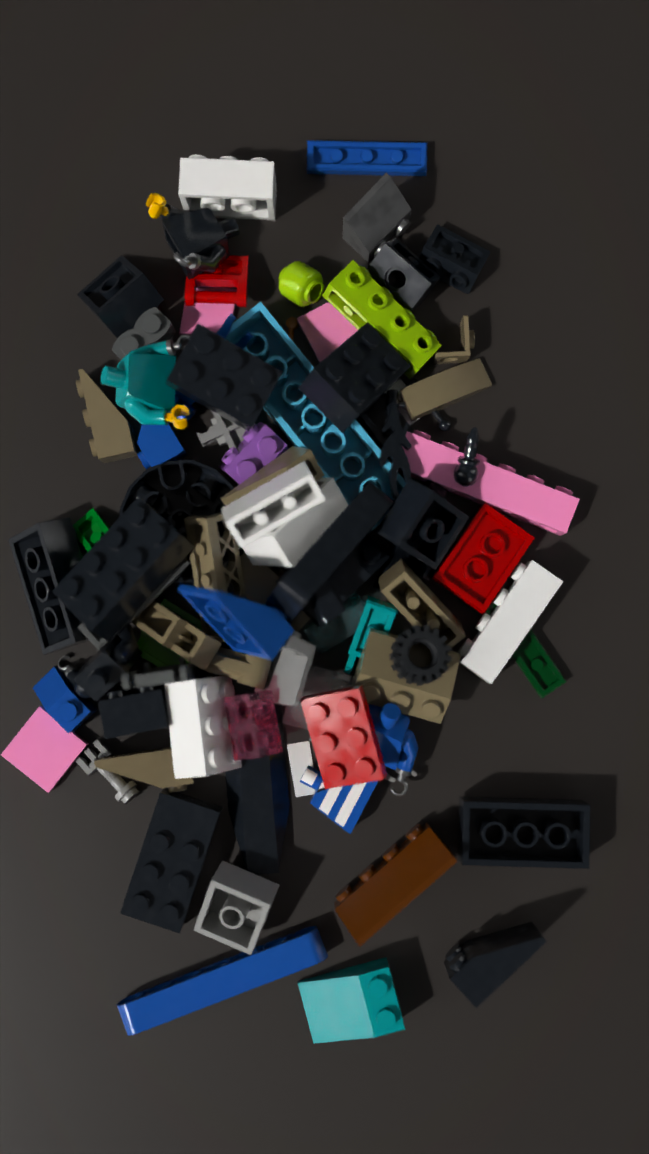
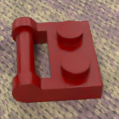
[185,255,249,307]

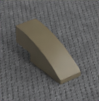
[399,358,492,422]
[131,600,222,670]

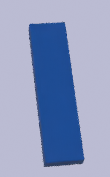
[307,141,427,176]

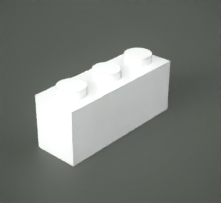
[221,461,326,548]

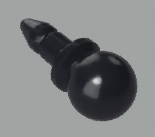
[454,427,480,487]

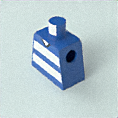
[300,765,378,834]

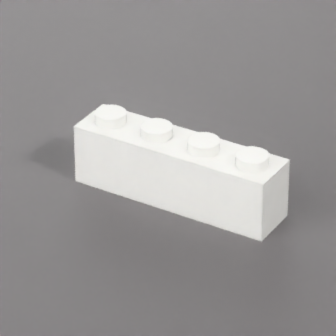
[458,560,563,684]

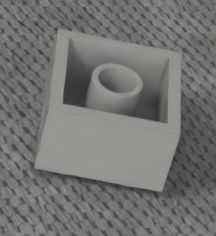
[193,860,280,955]

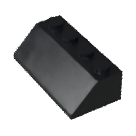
[8,517,89,655]

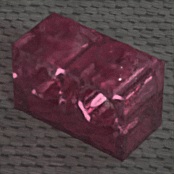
[224,689,283,760]

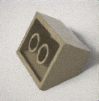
[352,628,460,724]

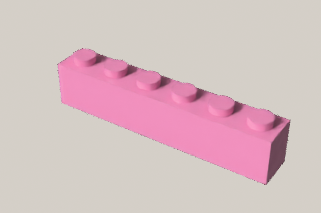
[398,430,580,536]

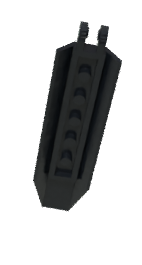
[218,642,290,875]

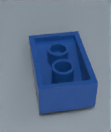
[178,584,294,660]

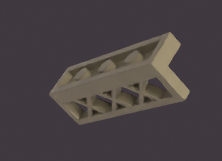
[184,512,247,643]

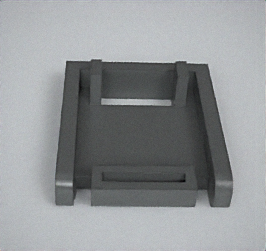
[121,658,200,690]

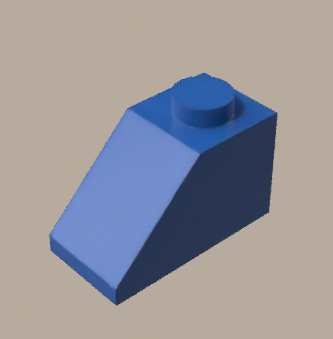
[137,424,188,469]
[33,666,98,734]

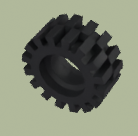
[390,625,452,685]

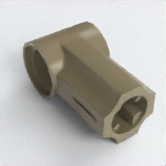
[205,647,272,690]

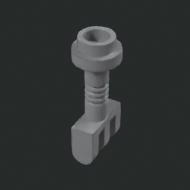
[75,738,139,804]

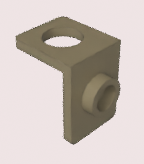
[432,315,475,364]

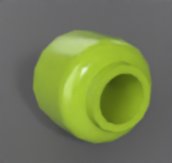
[279,261,324,307]

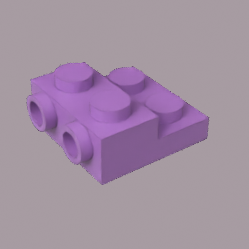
[219,422,289,485]

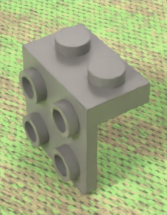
[253,631,316,707]

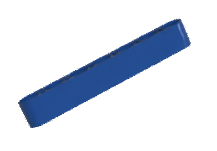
[117,926,328,1035]

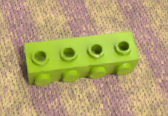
[322,260,442,379]

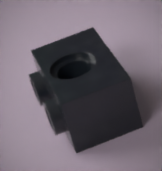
[367,238,441,311]

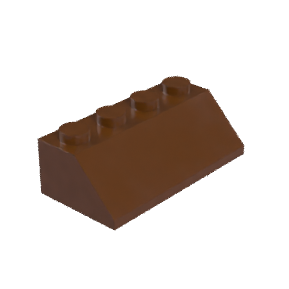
[334,822,458,946]

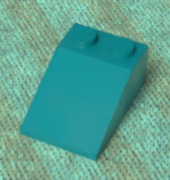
[298,957,405,1044]

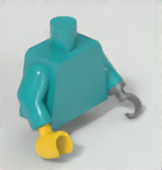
[101,334,191,429]

